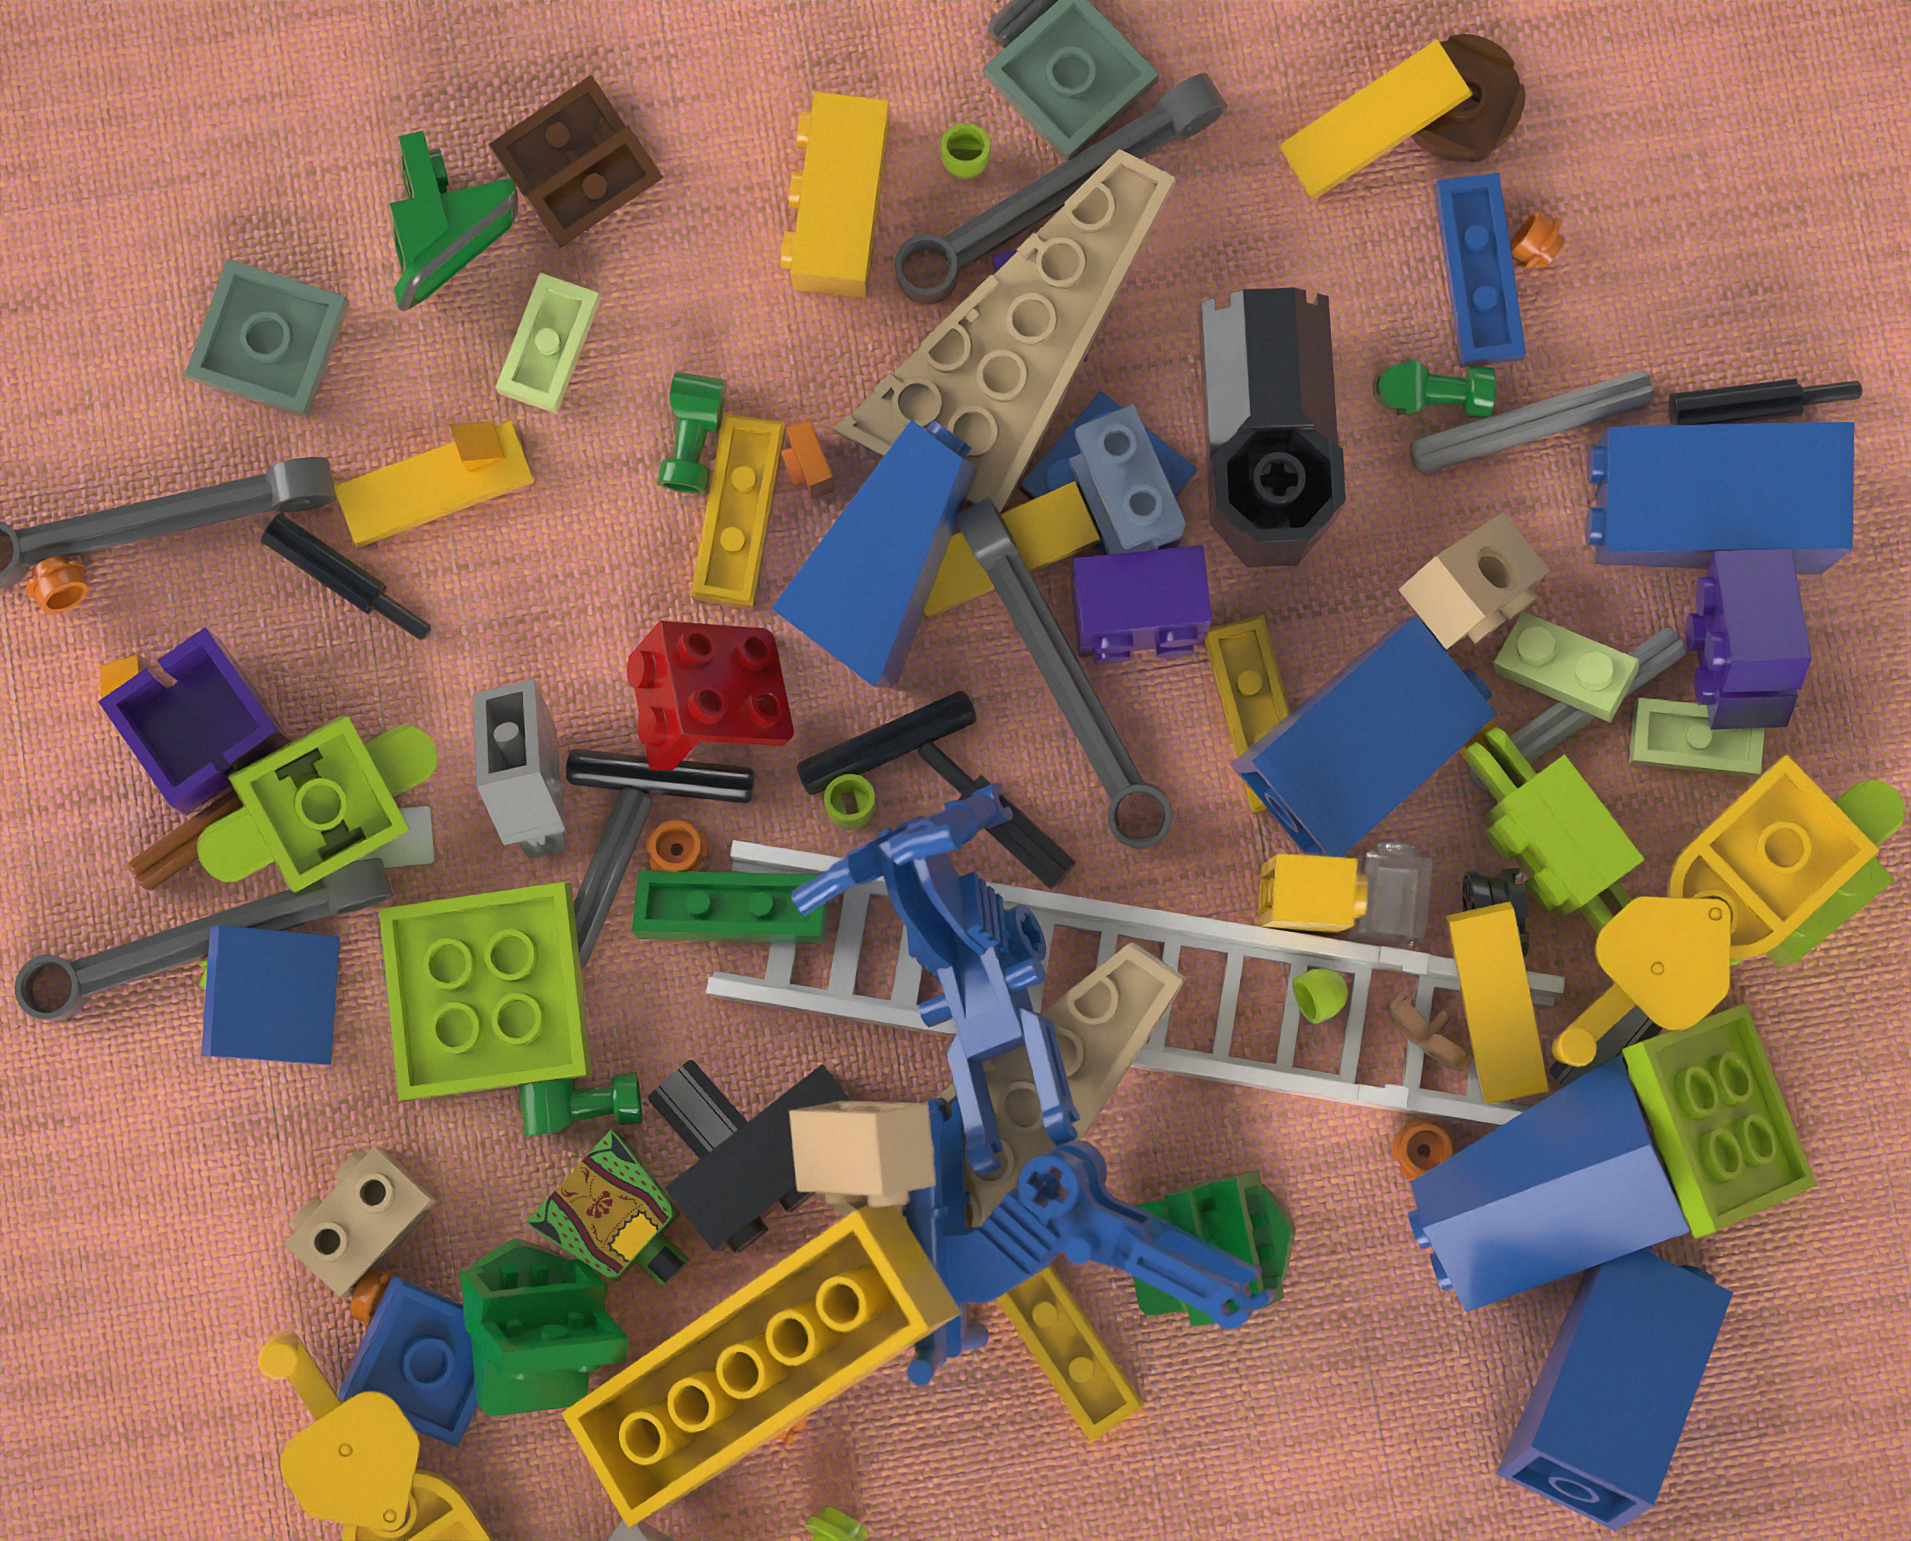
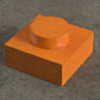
[780,419,835,499]

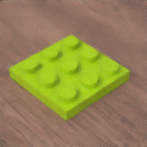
[379,882,593,1101]
[1622,1003,1817,1238]

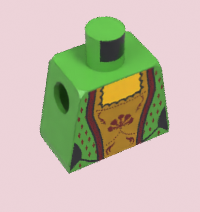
[526,1130,690,1288]

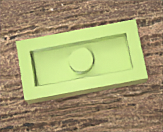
[495,273,601,414]
[1494,611,1639,723]
[1629,697,1765,777]

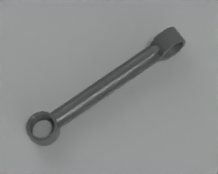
[895,73,1228,304]
[0,457,336,589]
[955,497,1173,849]
[15,858,393,1021]

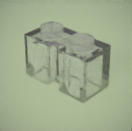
[1344,842,1433,948]

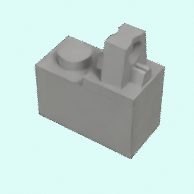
[473,679,566,859]

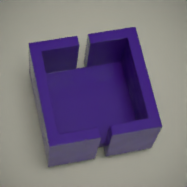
[1070,545,1212,665]
[1685,549,1812,730]
[98,627,292,815]

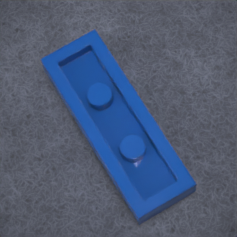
[1434,173,1526,368]

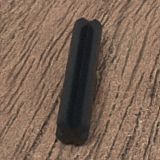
[796,691,976,795]
[566,749,755,804]

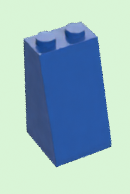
[771,420,978,688]
[1585,422,1854,575]
[1230,615,1497,858]
[1408,1055,1690,1312]
[1496,1246,1733,1531]

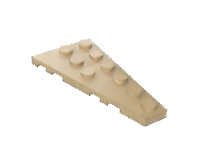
[832,149,1176,514]
[814,942,1187,1306]

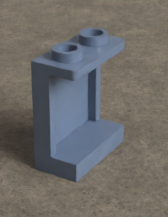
[1069,404,1186,555]

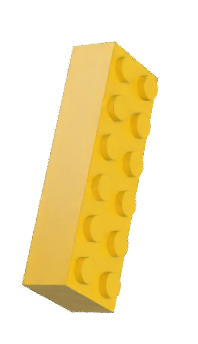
[561,1205,961,1528]

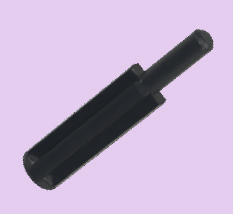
[1668,378,1863,425]
[261,513,431,640]
[918,741,1076,890]

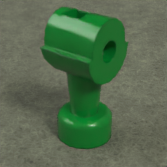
[1372,359,1496,418]
[656,371,726,494]
[518,1072,643,1138]

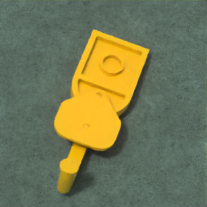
[1551,754,1880,1067]
[258,1329,495,1541]

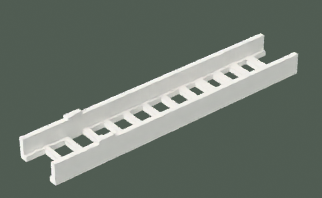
[706,840,1565,1128]

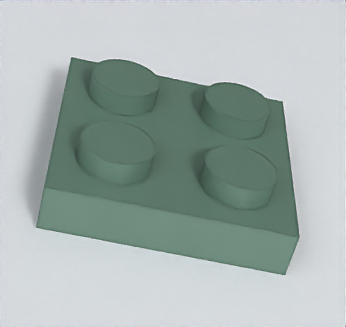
[983,0,1159,162]
[185,259,349,419]

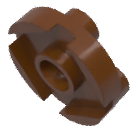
[1410,34,1526,162]

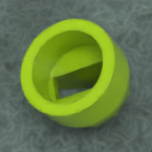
[941,123,991,180]
[824,774,876,830]
[1292,968,1348,1025]

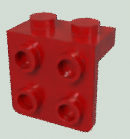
[627,620,794,771]

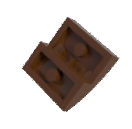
[488,75,664,248]

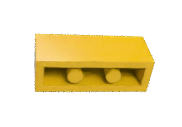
[780,91,890,299]
[1257,853,1368,935]

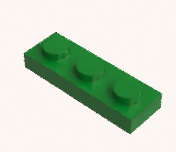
[631,870,830,944]

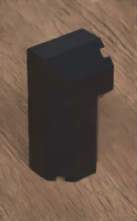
[1198,287,1346,568]

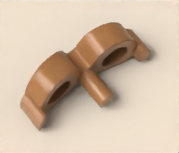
[1388,991,1474,1072]

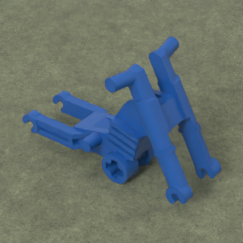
[792,783,1080,1176]
[902,1097,1275,1386]

